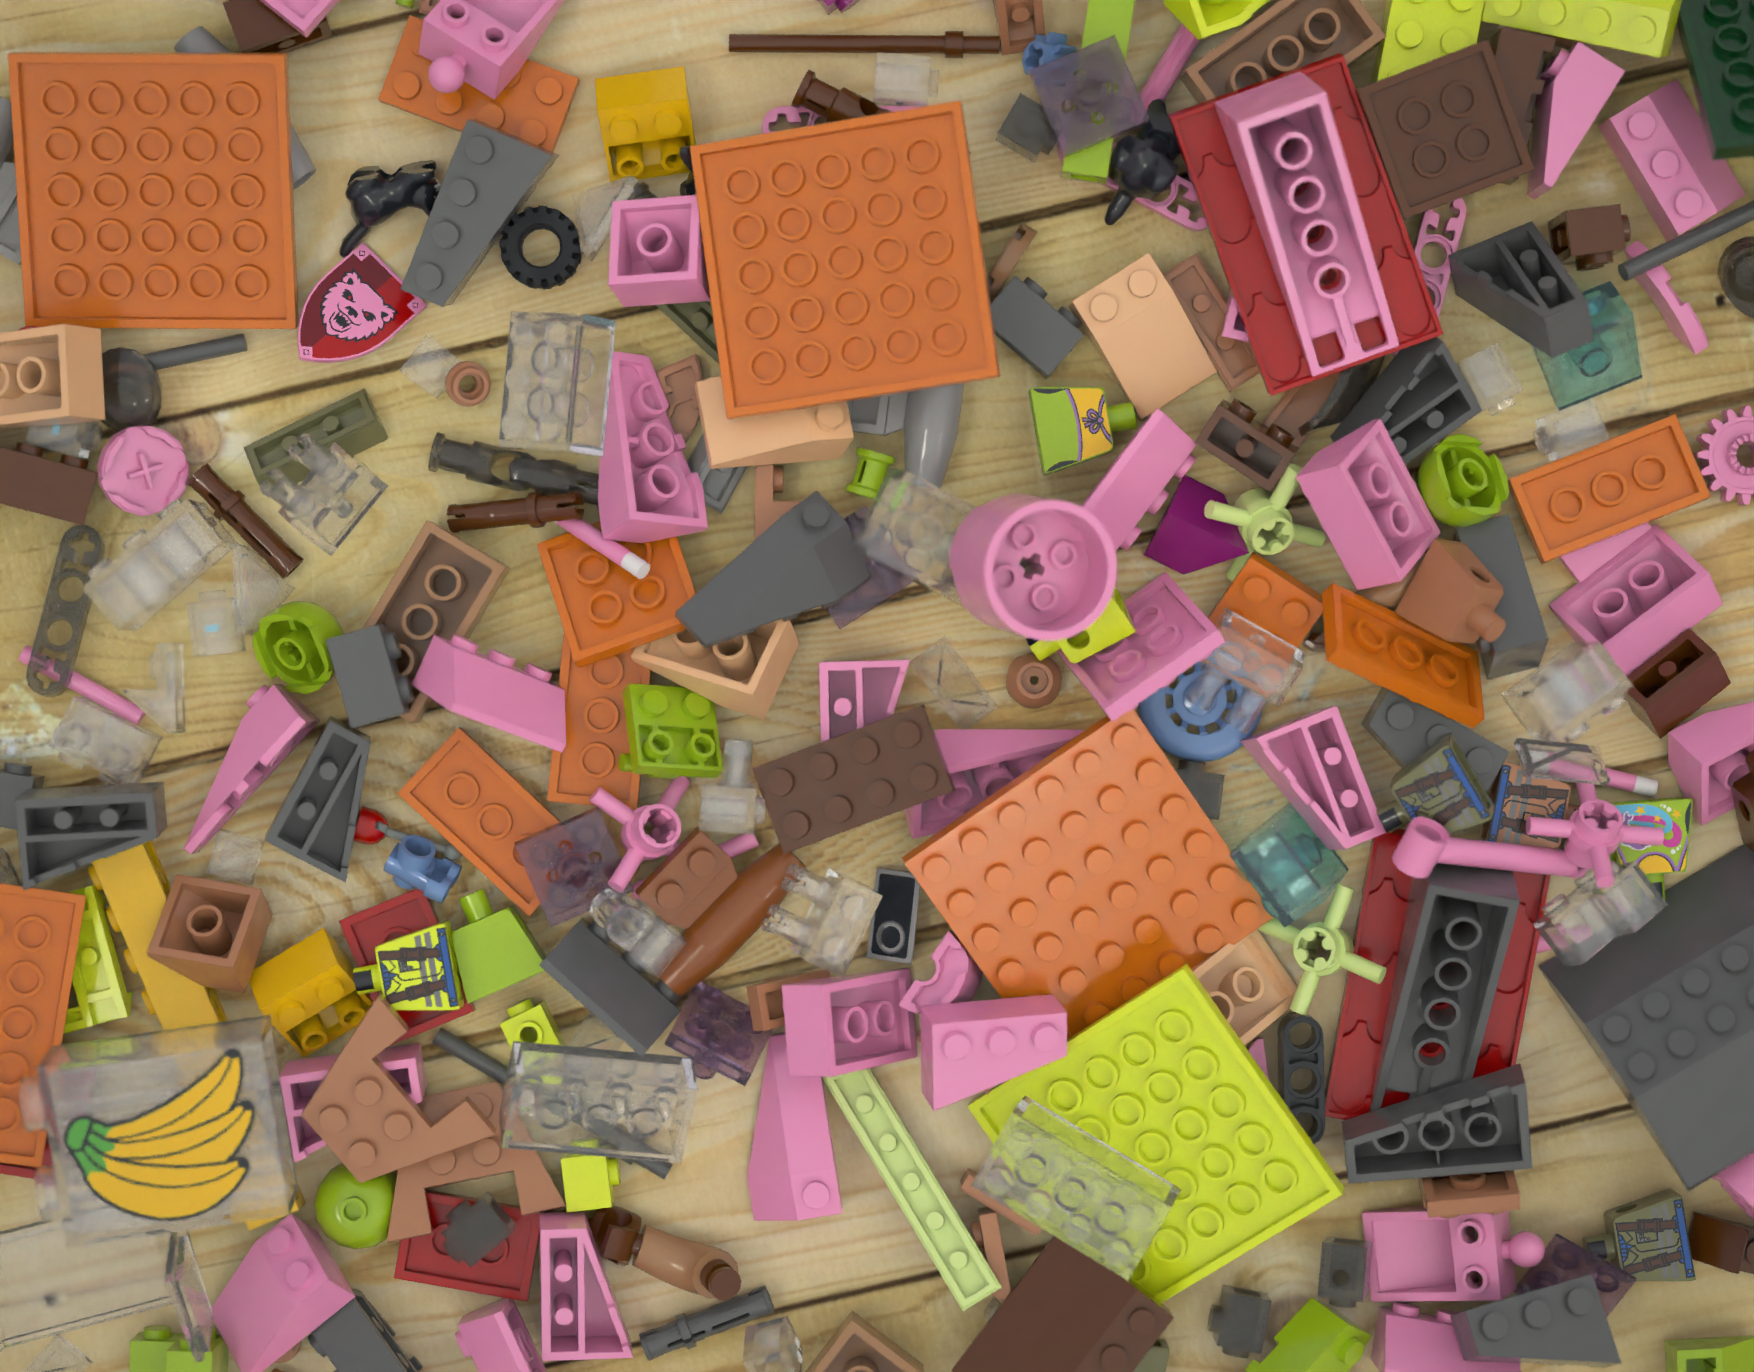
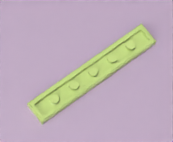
[822,1068,1002,1311]

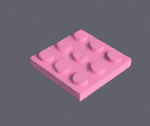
[1057,572,1226,722]

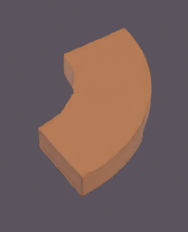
[655,354,703,444]

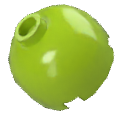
[1416,434,1509,527]
[252,601,344,694]
[314,1163,397,1249]

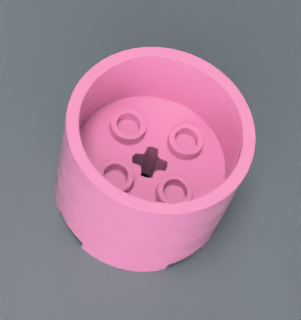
[949,494,1117,641]

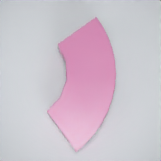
[1624,241,1708,355]

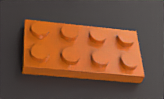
[378,15,580,152]
[1508,414,1711,565]
[1322,583,1485,728]
[547,632,652,810]
[397,727,591,916]

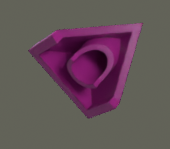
[1143,475,1249,575]

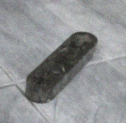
[26,525,105,698]

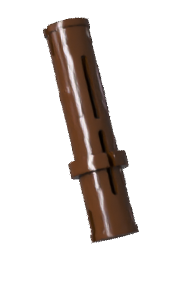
[187,463,304,579]
[447,491,584,533]

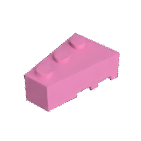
[1240,706,1386,850]
[279,1043,427,1163]
[539,1212,633,1361]

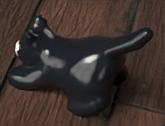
[1105,99,1180,225]
[339,160,441,258]

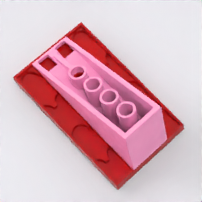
[1168,53,1444,396]

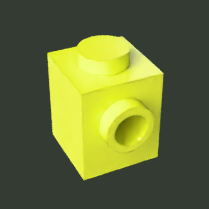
[500,998,568,1073]
[561,1142,621,1213]

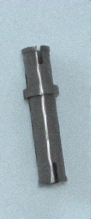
[639,1285,775,1361]

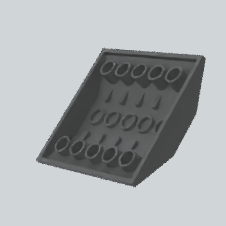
[1539,844,1754,1191]

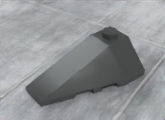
[675,491,871,648]

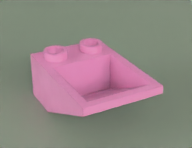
[419,0,564,100]
[1362,1205,1545,1302]

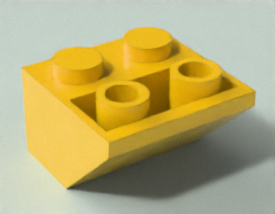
[595,66,696,183]
[249,927,372,1058]

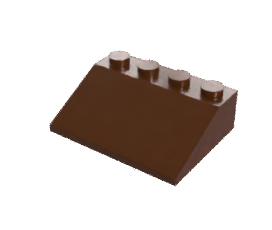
[951,1226,1174,1372]

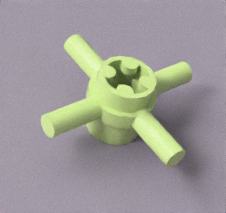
[1204,463,1325,581]
[1259,883,1386,1015]

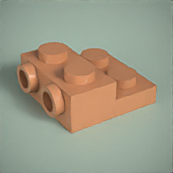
[1418,1170,1521,1219]

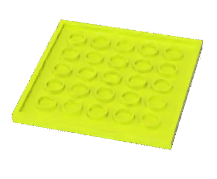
[967,963,1345,1303]

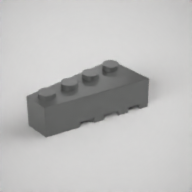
[401,119,559,307]
[1342,1063,1532,1184]

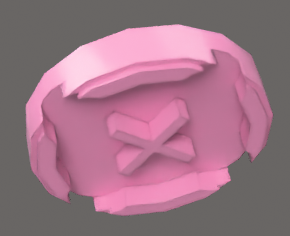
[97,425,189,516]

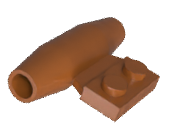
[635,826,806,997]

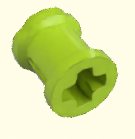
[845,447,895,502]

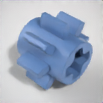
[1022,32,1079,90]

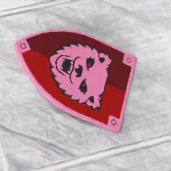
[298,242,427,363]

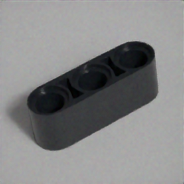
[1277,1012,1325,1144]

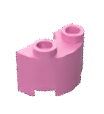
[898,931,983,1013]

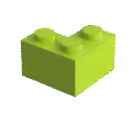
[129,1325,228,1372]

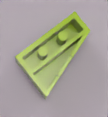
[1244,1297,1372,1372]

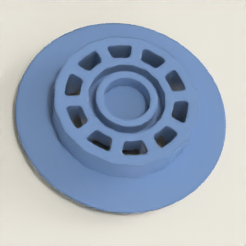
[1138,642,1263,762]

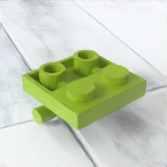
[618,683,723,779]

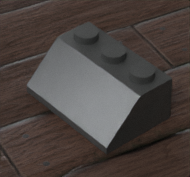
[539,918,683,1057]

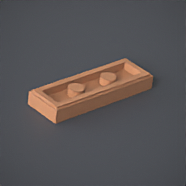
[1163,253,1260,392]

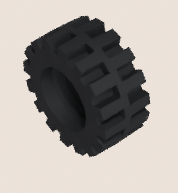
[499,206,583,290]

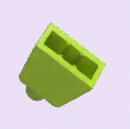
[450,888,547,1004]

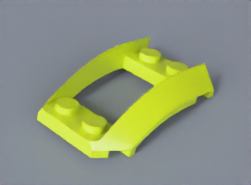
[63,885,133,1034]

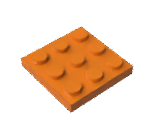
[537,521,696,668]

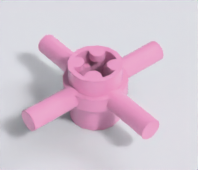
[589,776,690,892]
[1526,776,1664,888]

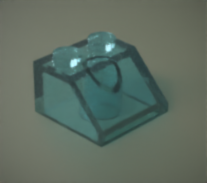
[1532,281,1642,411]
[1230,802,1349,928]

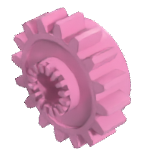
[1693,406,1754,505]

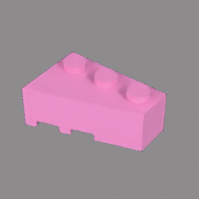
[819,660,910,742]
[920,994,1067,1111]

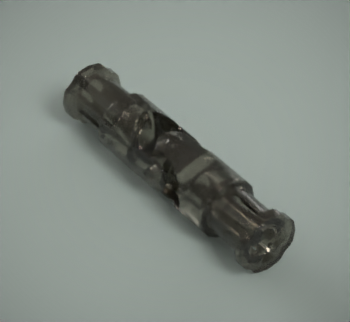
[428,432,599,510]

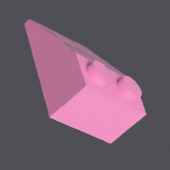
[1527,42,1625,200]
[782,968,918,1077]
[209,1213,356,1372]

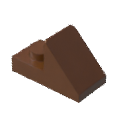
[1688,1212,1754,1274]

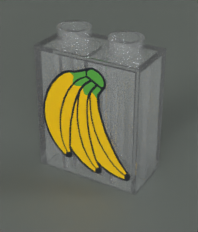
[19,1015,298,1248]

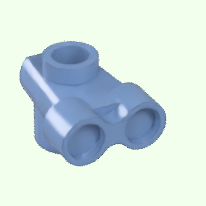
[384,835,462,904]

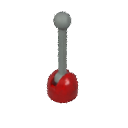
[353,806,461,861]

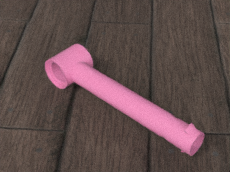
[1392,816,1587,879]

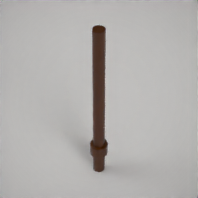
[729,31,999,58]

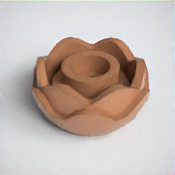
[1006,652,1062,709]

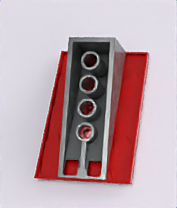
[1325,828,1551,1120]

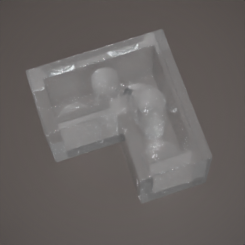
[1533,861,1668,967]

